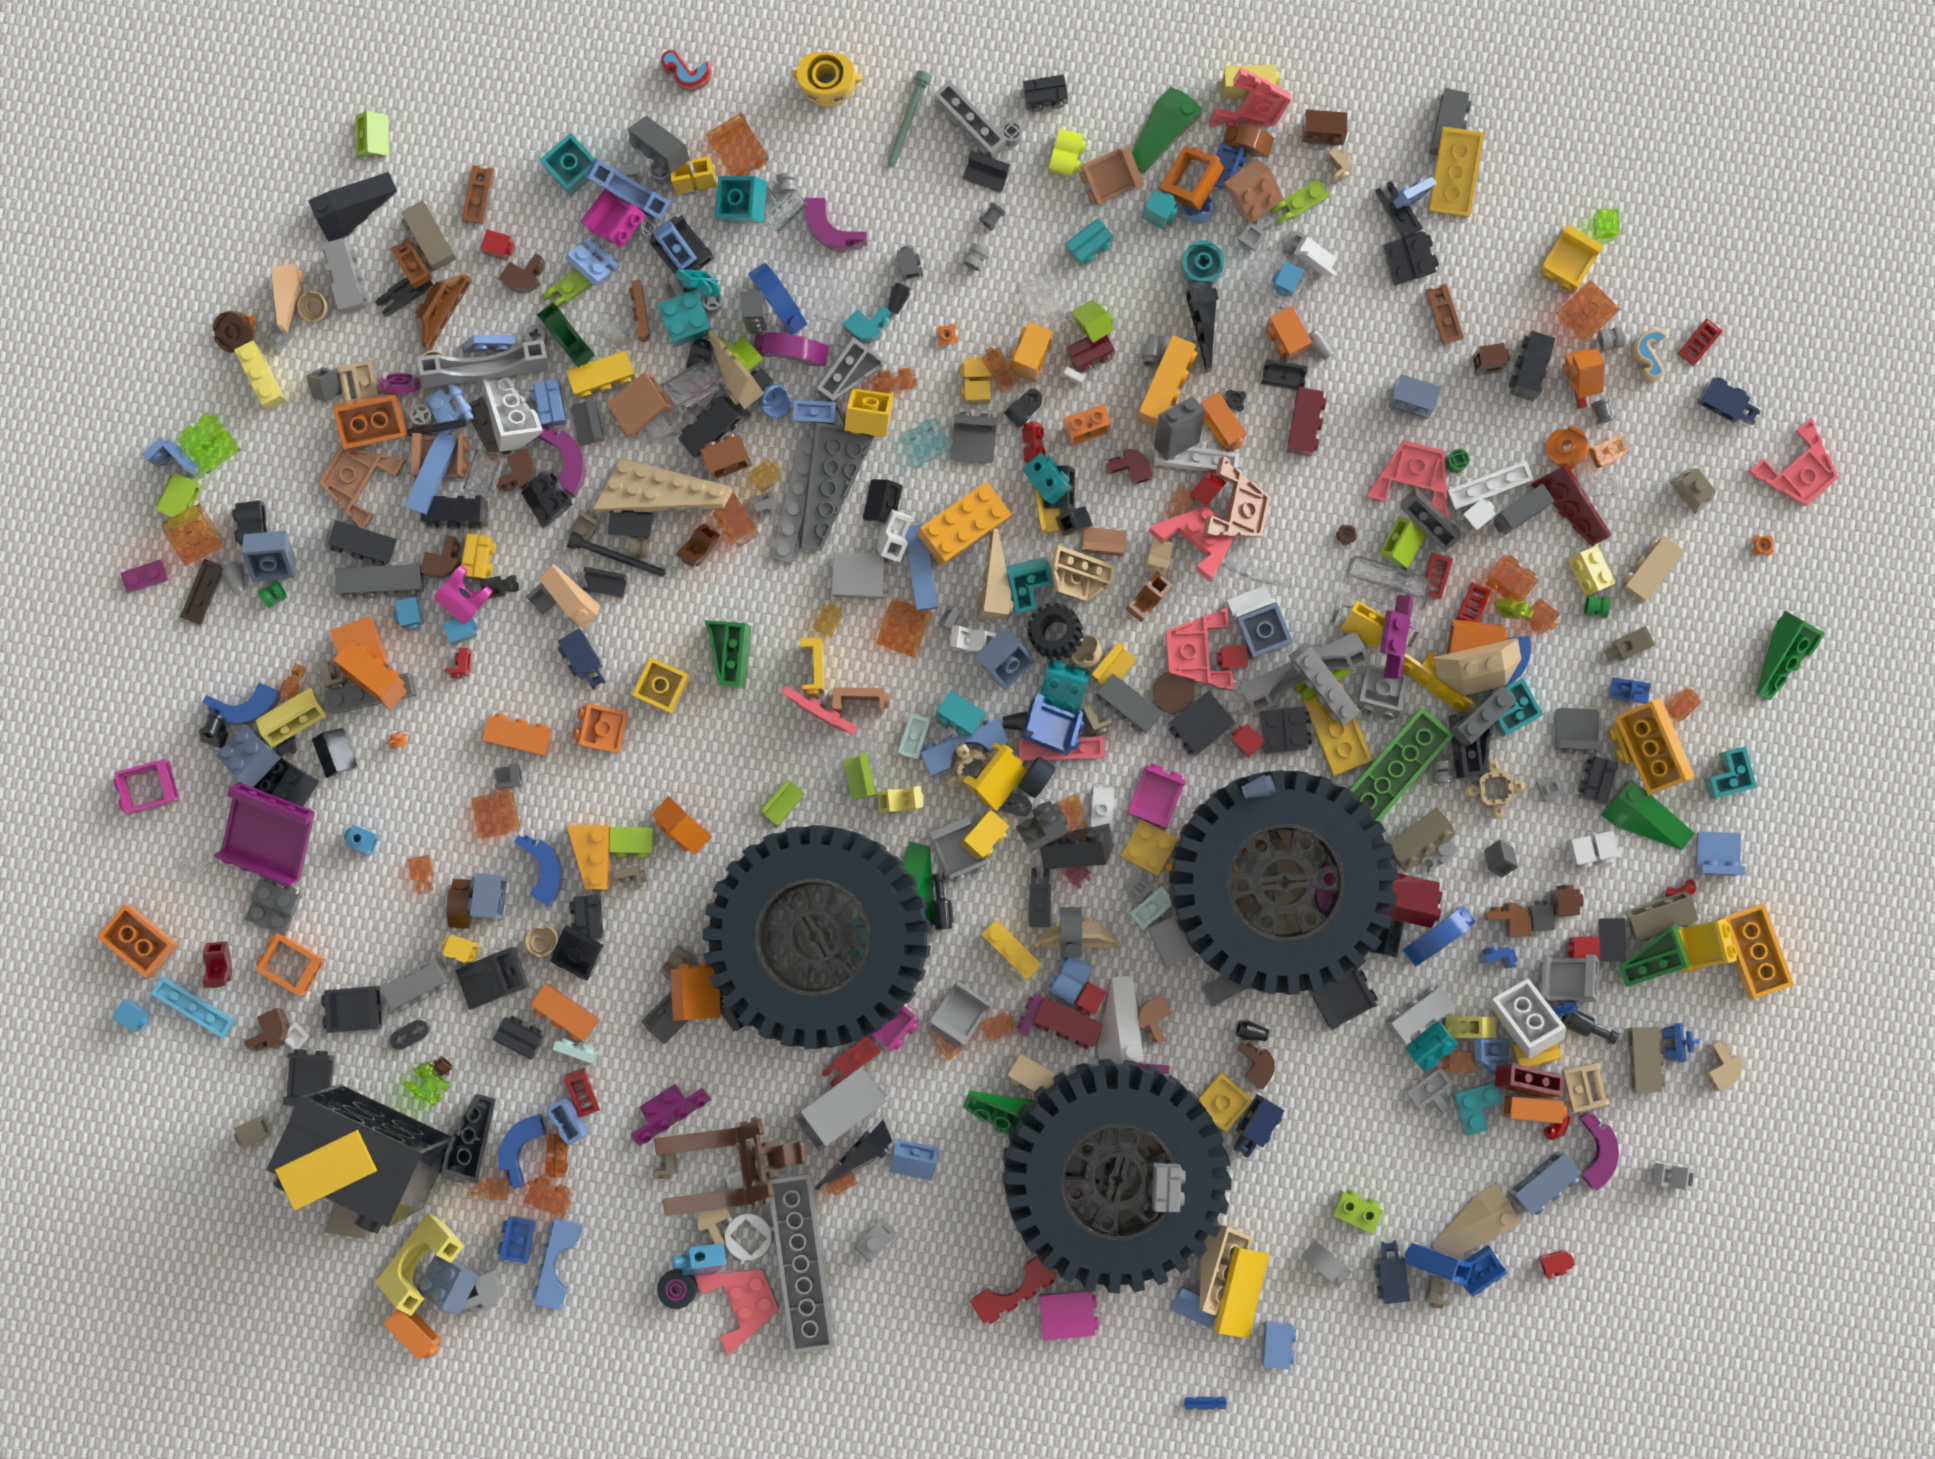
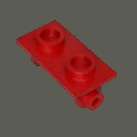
[1022,421,1046,465]

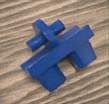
[1609,677,1651,704]
[1663,1023,1700,1063]

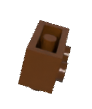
[1302,109,1347,146]
[1550,885,1584,916]

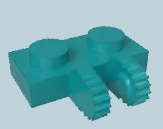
[675,269,721,297]

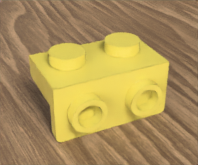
[1568,546,1616,597]

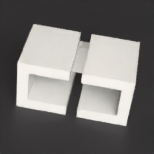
[1457,498,1496,537]
[1568,831,1619,869]

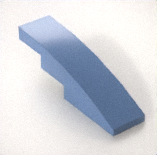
[405,432,458,515]
[906,524,938,612]

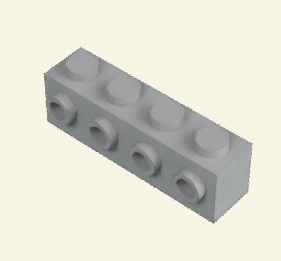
[934,80,1007,158]
[1288,643,1360,725]

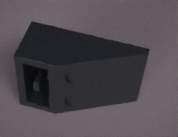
[243,756,319,807]
[455,947,530,1010]

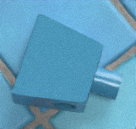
[671,1244,726,1275]

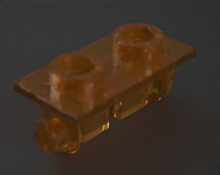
[981,347,1019,392]
[874,367,917,393]
[545,1133,569,1178]

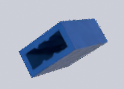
[1405,1243,1473,1285]

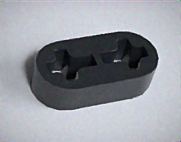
[998,793,1032,817]
[390,1020,430,1050]

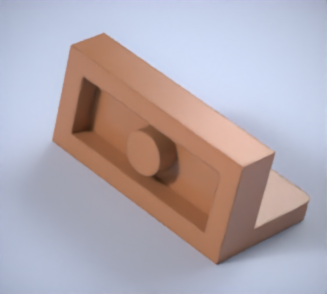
[1082,527,1126,556]

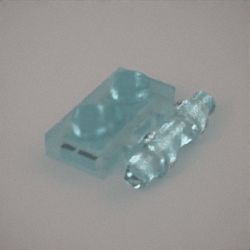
[899,417,952,468]

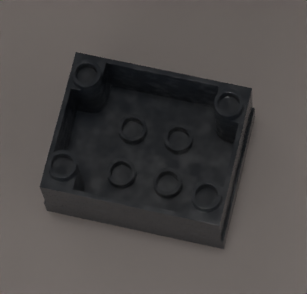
[266,1084,452,1233]

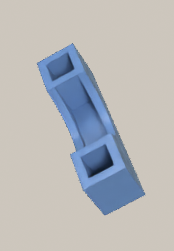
[584,158,671,220]
[921,718,1009,777]
[532,1218,583,1310]

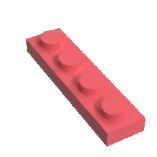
[1019,737,1105,761]

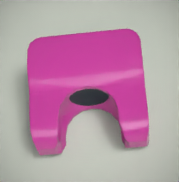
[434,565,493,623]

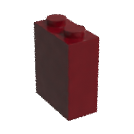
[1388,873,1442,928]

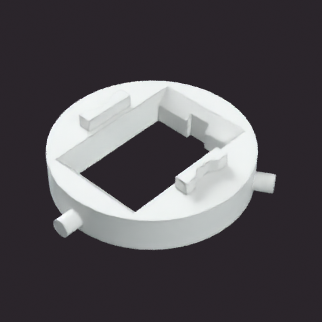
[725,1213,774,1264]

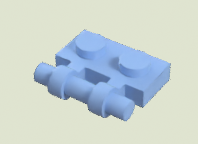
[565,238,620,286]
[425,383,474,435]

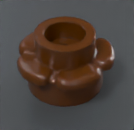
[1336,524,1357,545]
[433,1056,453,1076]

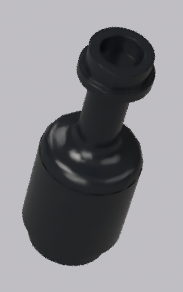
[931,873,954,930]
[1561,1011,1619,1045]

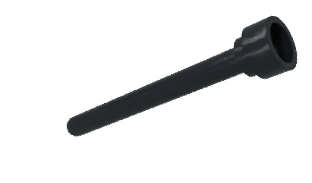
[567,531,666,577]

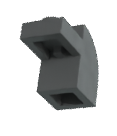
[1060,907,1082,957]

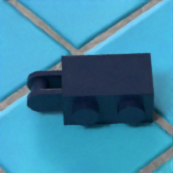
[1697,377,1761,425]
[558,628,606,690]
[1233,1094,1285,1158]
[1374,1240,1410,1304]

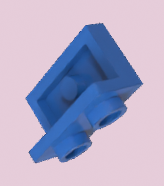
[1214,143,1247,191]
[1478,945,1517,969]
[497,1216,537,1264]
[1461,1245,1507,1297]

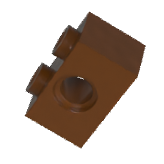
[1472,343,1510,376]

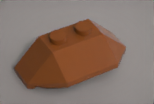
[415,274,472,351]

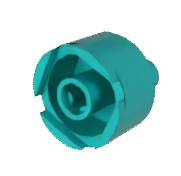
[1181,240,1225,285]

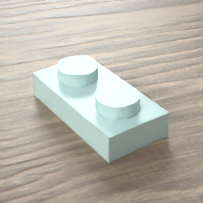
[898,713,931,760]
[1129,886,1171,930]
[553,1037,599,1064]

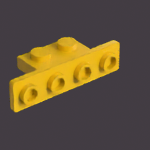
[1402,652,1474,713]

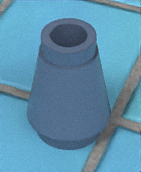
[1241,775,1276,799]

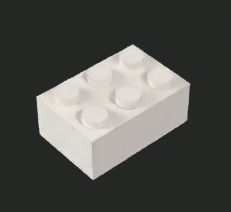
[1492,978,1566,1060]

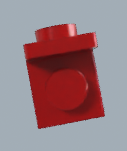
[445,647,471,679]

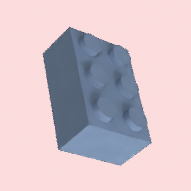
[1508,1151,1582,1215]

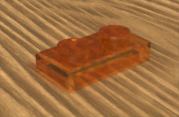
[1588,433,1629,469]

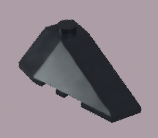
[308,172,398,242]
[1185,282,1219,373]
[439,1094,496,1184]
[815,1116,892,1191]

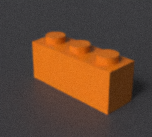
[482,713,553,757]
[530,983,600,1042]

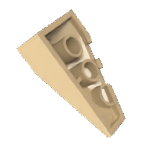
[708,330,764,409]
[976,528,1014,620]
[1431,1183,1521,1257]
[1199,1225,1253,1316]

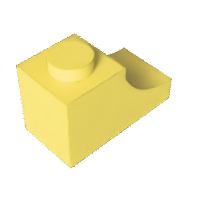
[1445,1016,1496,1038]

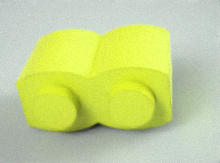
[1048,129,1086,178]

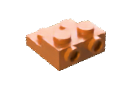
[572,703,628,754]

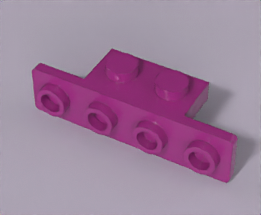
[1379,595,1414,679]
[631,1083,711,1146]

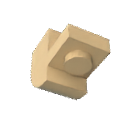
[1145,537,1174,576]
[1704,1041,1742,1091]
[697,1208,732,1244]

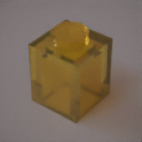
[748,459,782,493]

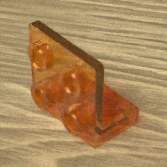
[877,598,933,658]
[471,788,521,839]
[524,1176,574,1218]

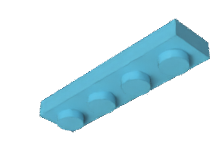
[151,976,236,1039]

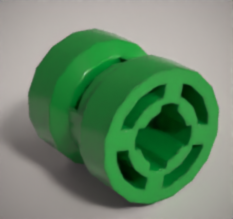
[1445,449,1470,473]
[258,580,287,609]
[1584,595,1610,619]

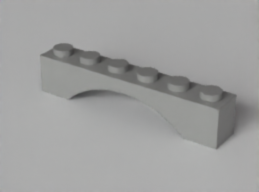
[417,340,548,388]
[1240,631,1370,715]

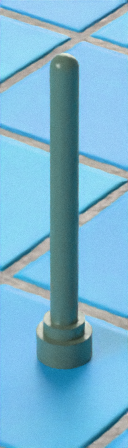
[888,70,932,167]

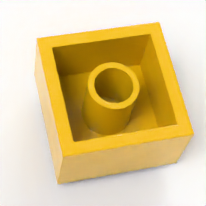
[844,388,894,437]
[632,657,691,715]

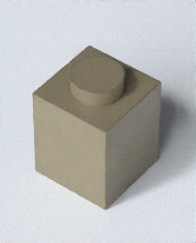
[234,1116,271,1148]

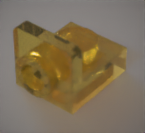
[812,603,843,638]

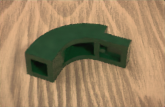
[537,302,595,368]

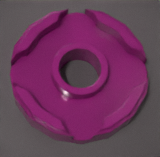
[378,373,421,394]

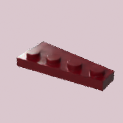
[1531,464,1611,546]

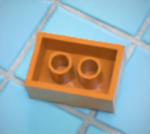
[332,393,408,450]
[333,640,407,711]
[97,904,180,978]

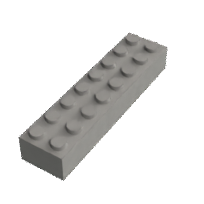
[767,1173,835,1354]

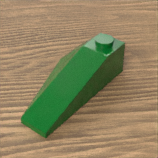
[1131,87,1202,174]
[1756,611,1825,700]
[1601,780,1695,850]
[903,841,934,934]
[963,1090,1034,1135]

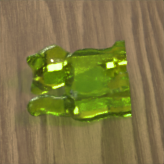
[404,1061,451,1106]

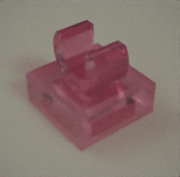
[1062,866,1091,889]

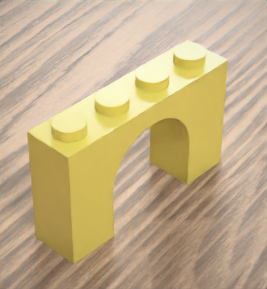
[375,1213,464,1316]

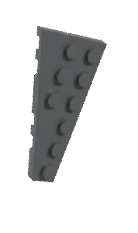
[799,422,875,551]

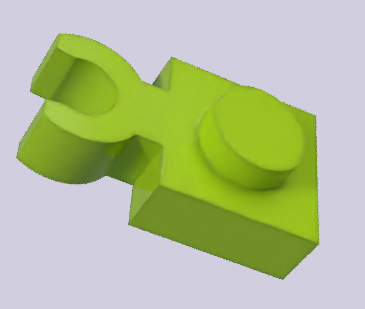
[1494,598,1534,619]

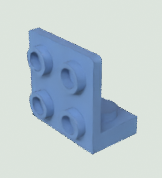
[142,437,199,477]
[1696,831,1746,876]

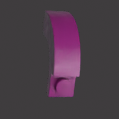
[804,198,867,253]
[753,332,829,366]
[537,427,586,497]
[1578,1112,1619,1191]

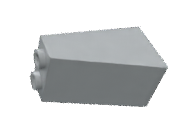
[794,1067,887,1152]

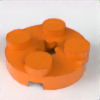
[1546,426,1590,469]

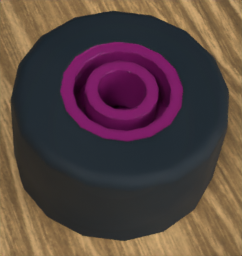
[1018,757,1056,798]
[657,1269,697,1309]

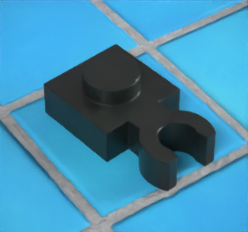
[480,575,519,599]

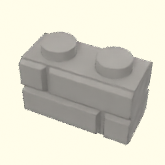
[1152,1163,1186,1212]

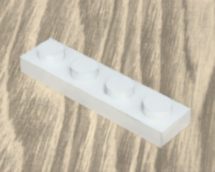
[1153,447,1240,472]
[1447,461,1534,511]

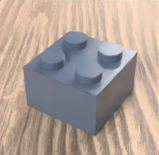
[1388,374,1441,420]
[242,530,296,582]
[1236,603,1293,660]
[975,628,1035,690]
[216,724,281,787]
[468,873,508,920]
[417,1254,479,1314]

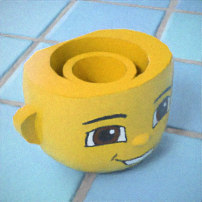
[792,52,862,107]

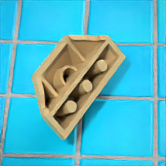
[1051,545,1115,601]
[1433,638,1521,695]
[1034,918,1121,948]

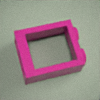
[113,759,180,815]

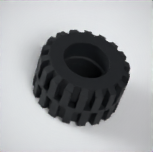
[1027,603,1084,660]

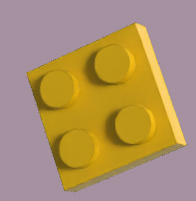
[1120,819,1178,877]

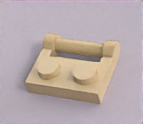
[335,360,379,402]
[1562,1062,1610,1113]

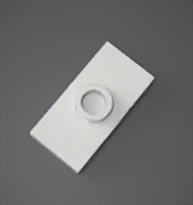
[1091,787,1115,831]

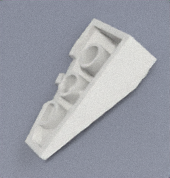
[482,376,542,452]
[1097,975,1144,1064]

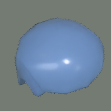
[1182,195,1216,224]
[759,384,792,419]

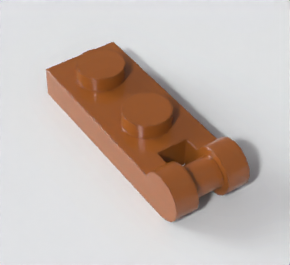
[461,165,495,225]
[390,238,433,289]
[629,279,650,342]
[1425,284,1464,345]

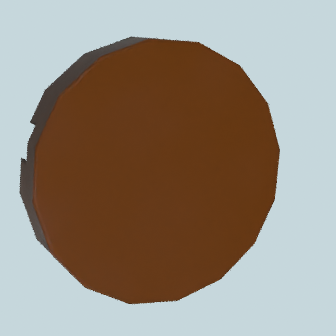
[213,310,252,353]
[1152,672,1195,713]

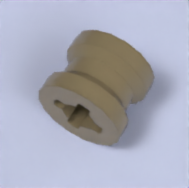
[629,537,649,558]

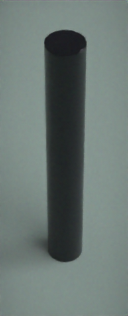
[407,419,466,437]

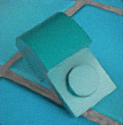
[843,306,891,343]

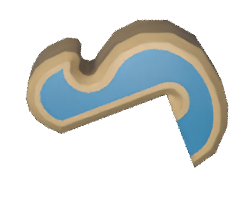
[1631,329,1668,383]

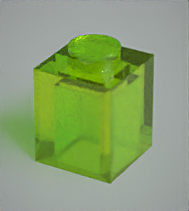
[1593,208,1620,242]

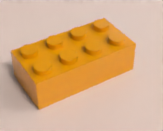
[1137,335,1198,428]
[916,481,1012,568]
[1615,698,1695,796]
[1718,904,1794,999]

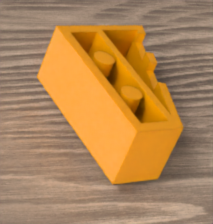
[566,824,611,890]

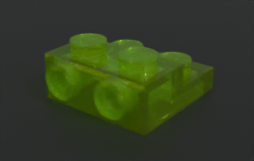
[179,413,241,474]

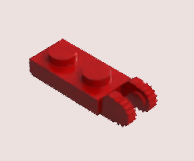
[822,1036,881,1087]

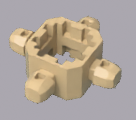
[946,742,997,790]
[1464,759,1526,819]

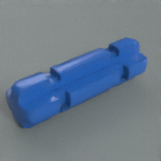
[1551,1001,1578,1017]
[1184,1397,1227,1410]

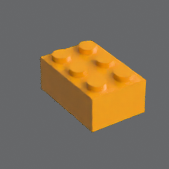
[1010,322,1053,383]

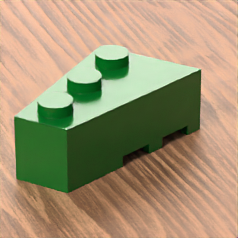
[704,620,752,689]
[1619,924,1691,987]

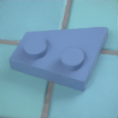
[1393,177,1437,209]
[462,335,515,353]
[1474,1038,1509,1075]

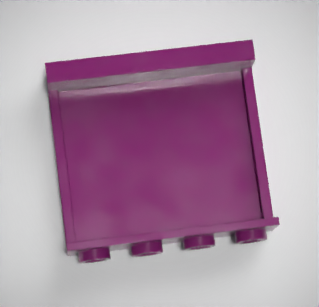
[214,782,315,887]

